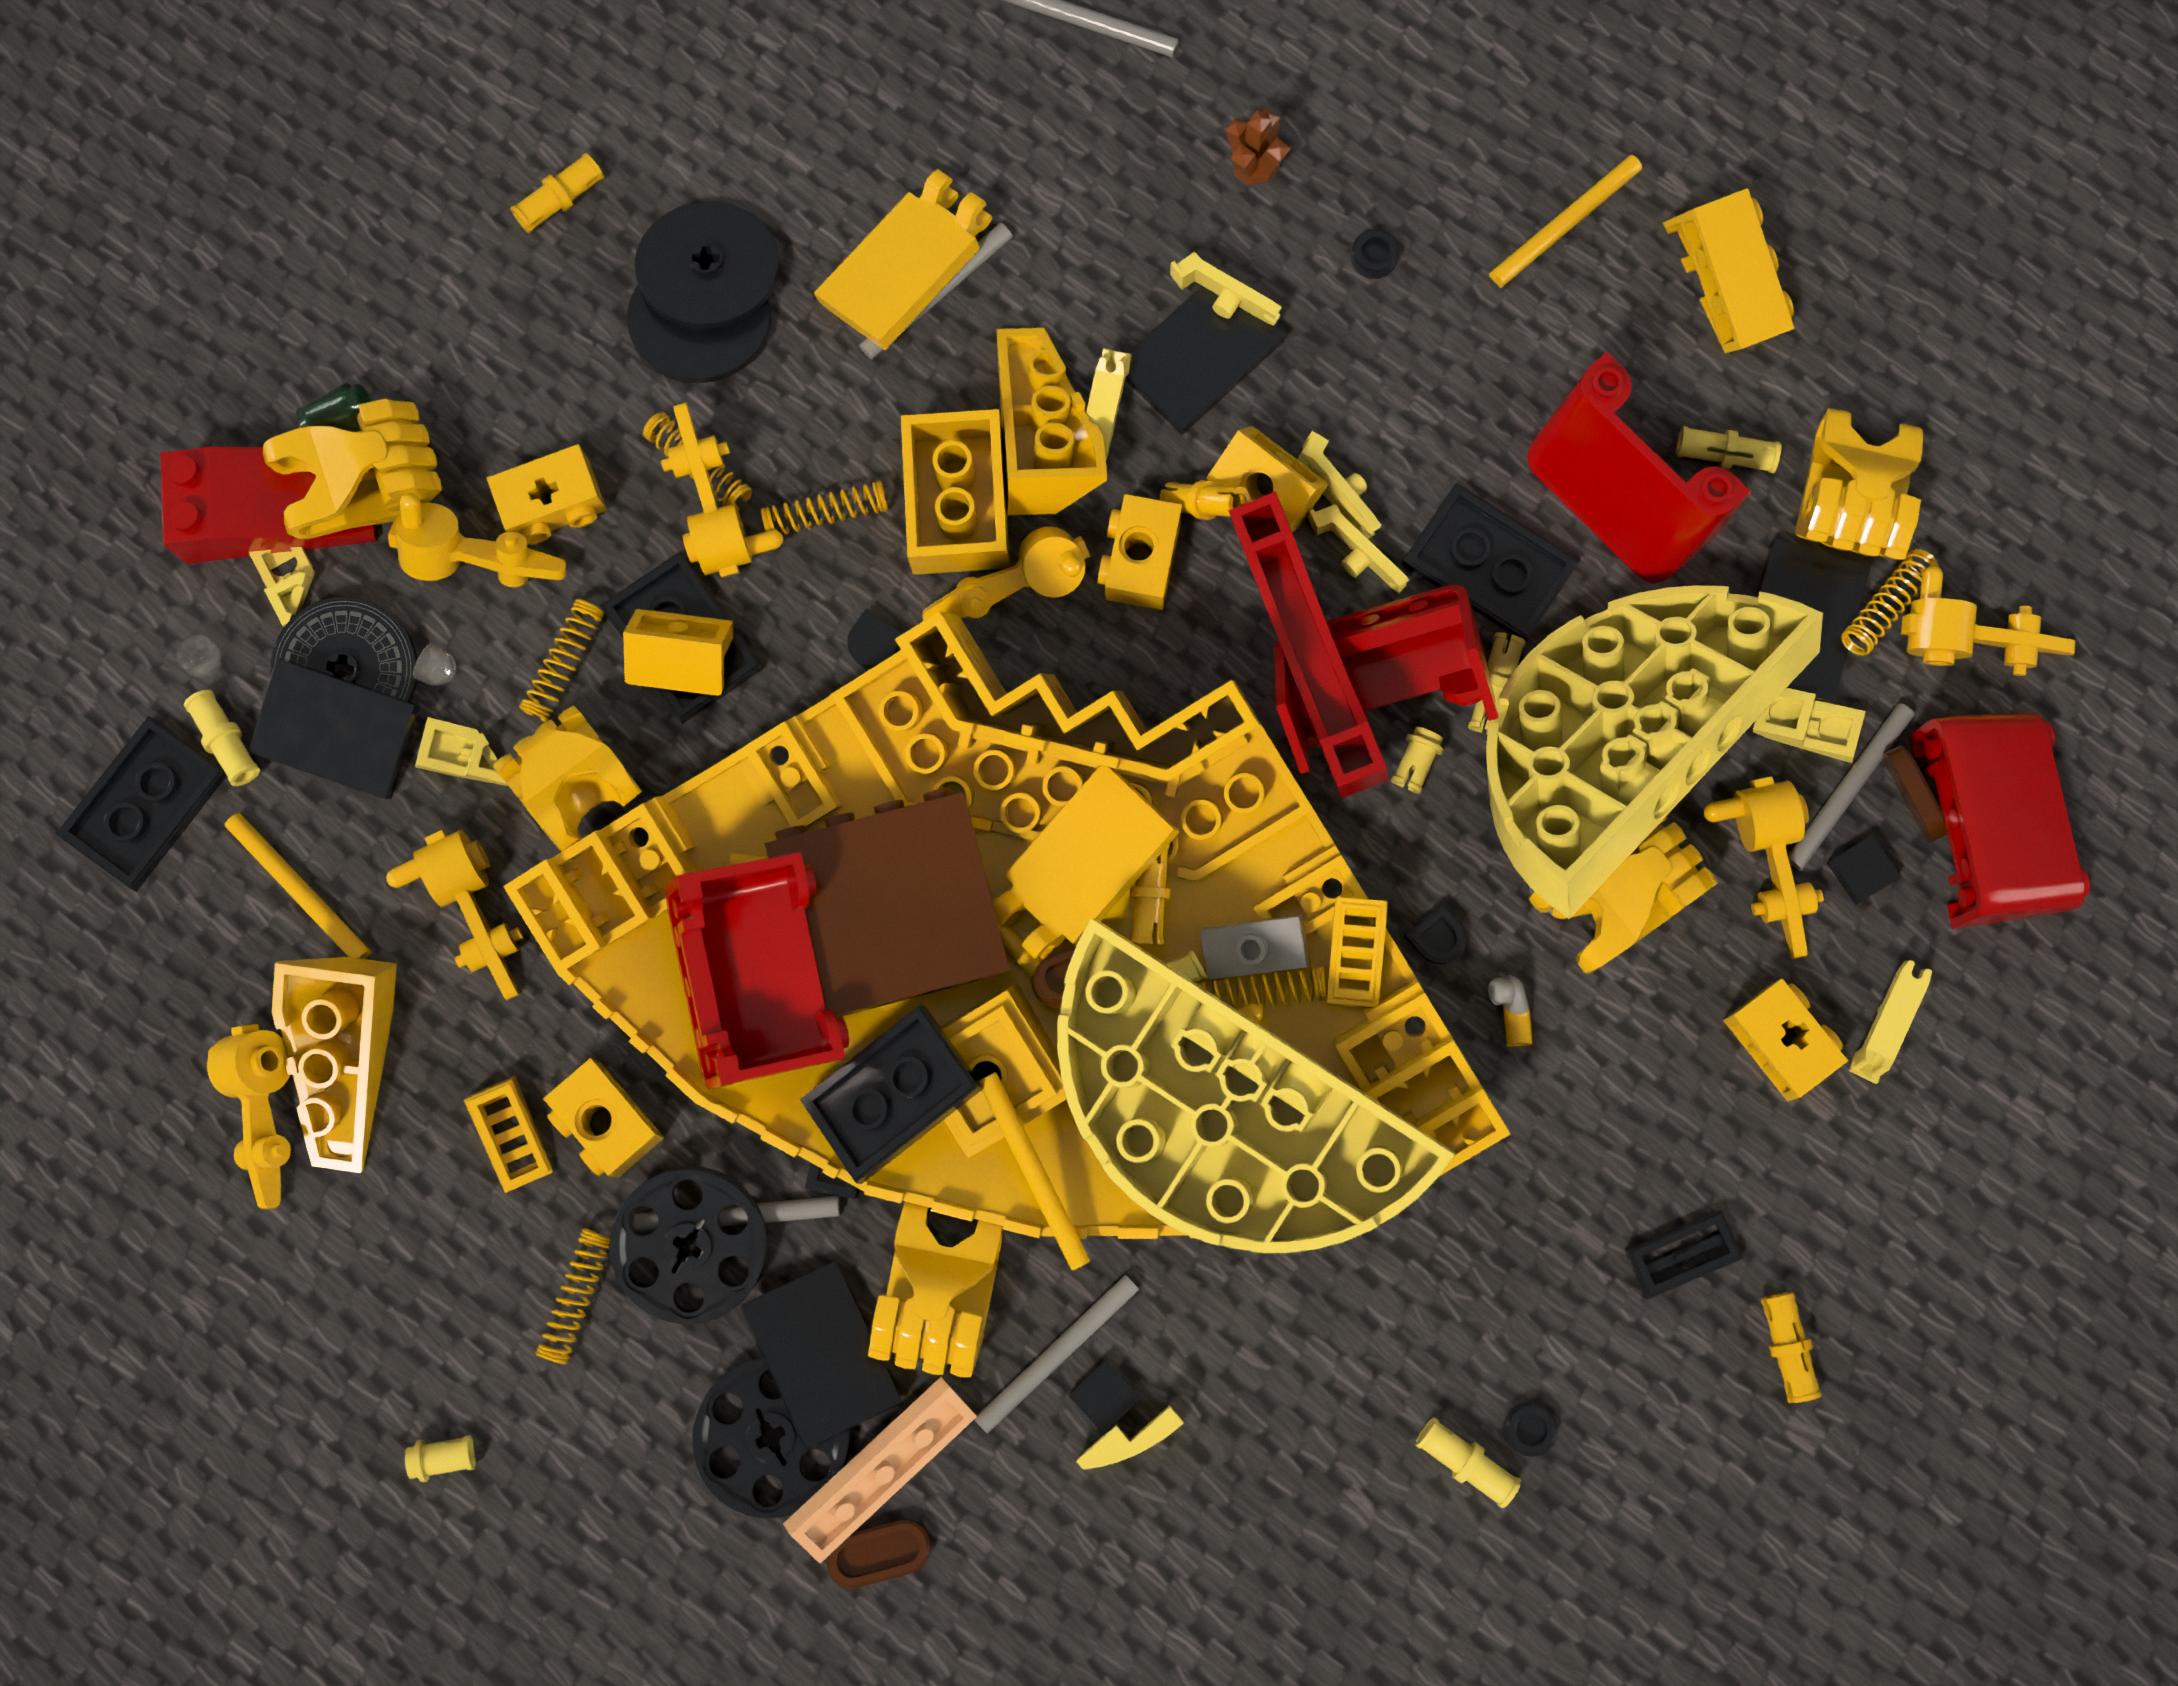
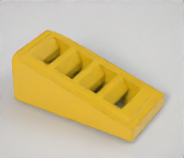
[1326,897,1388,1008]
[464,1076,553,1193]

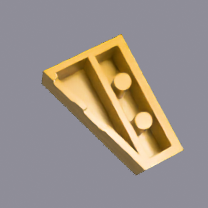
[1663,188,1795,353]

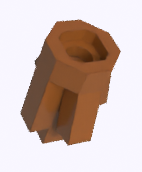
[1225,107,1291,185]

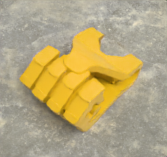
[263,399,442,539]
[1795,408,1923,560]
[493,706,642,852]
[1529,816,1718,974]
[868,1202,1003,1377]

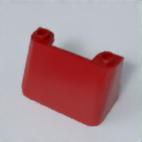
[1527,351,1751,583]
[1908,712,2090,930]
[666,852,849,1090]

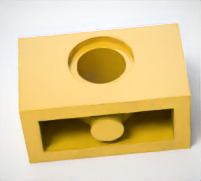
[1206,426,1329,533]
[1098,494,1182,611]
[543,1058,664,1178]

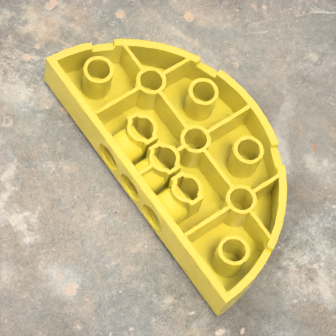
[1486,585,1823,919]
[1057,918,1456,1253]

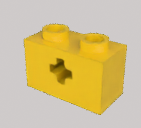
[487,444,607,545]
[1723,978,1848,1102]

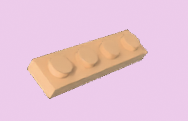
[783,1377,977,1563]

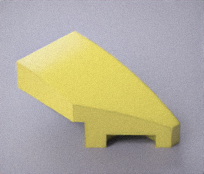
[249,547,315,627]
[415,717,508,786]

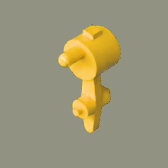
[661,402,783,578]
[388,493,566,587]
[922,526,1091,621]
[1901,566,2076,676]
[1704,776,1824,959]
[386,830,524,1000]
[207,1024,291,1209]

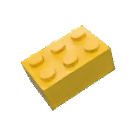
[901,409,1010,575]

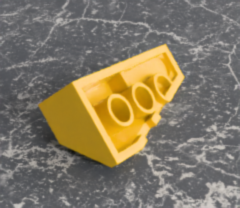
[997,328,1107,516]
[272,957,397,1173]

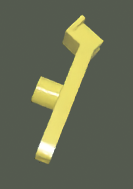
[1170,252,1282,326]
[1086,348,1132,459]
[1297,431,1381,539]
[1308,504,1409,594]
[1849,960,1932,1084]

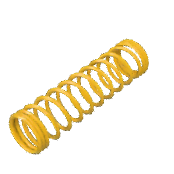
[643,412,752,511]
[761,480,888,535]
[1841,549,1939,656]
[519,599,605,722]
[1196,966,1327,1010]
[535,1228,610,1364]

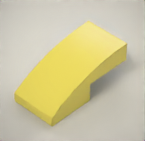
[1753,688,1866,763]
[1076,1405,1184,1469]

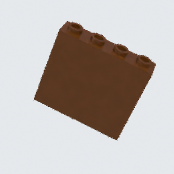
[765,787,1011,1018]

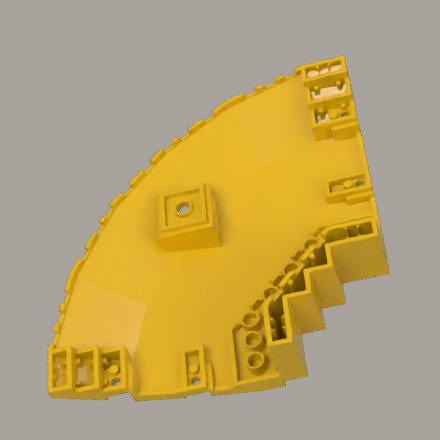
[503,611,1510,1239]

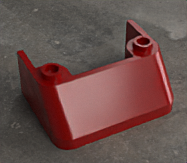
[1274,585,1499,774]

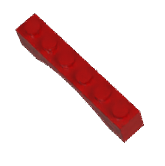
[1228,491,1389,799]

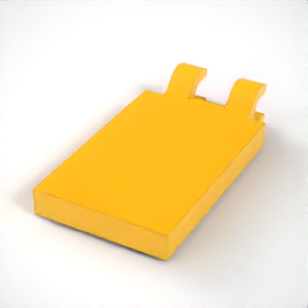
[814,169,993,351]
[993,765,1180,960]

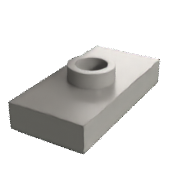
[1200,914,1310,980]

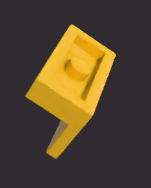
[623,609,733,696]

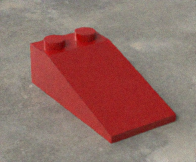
[160,447,377,564]

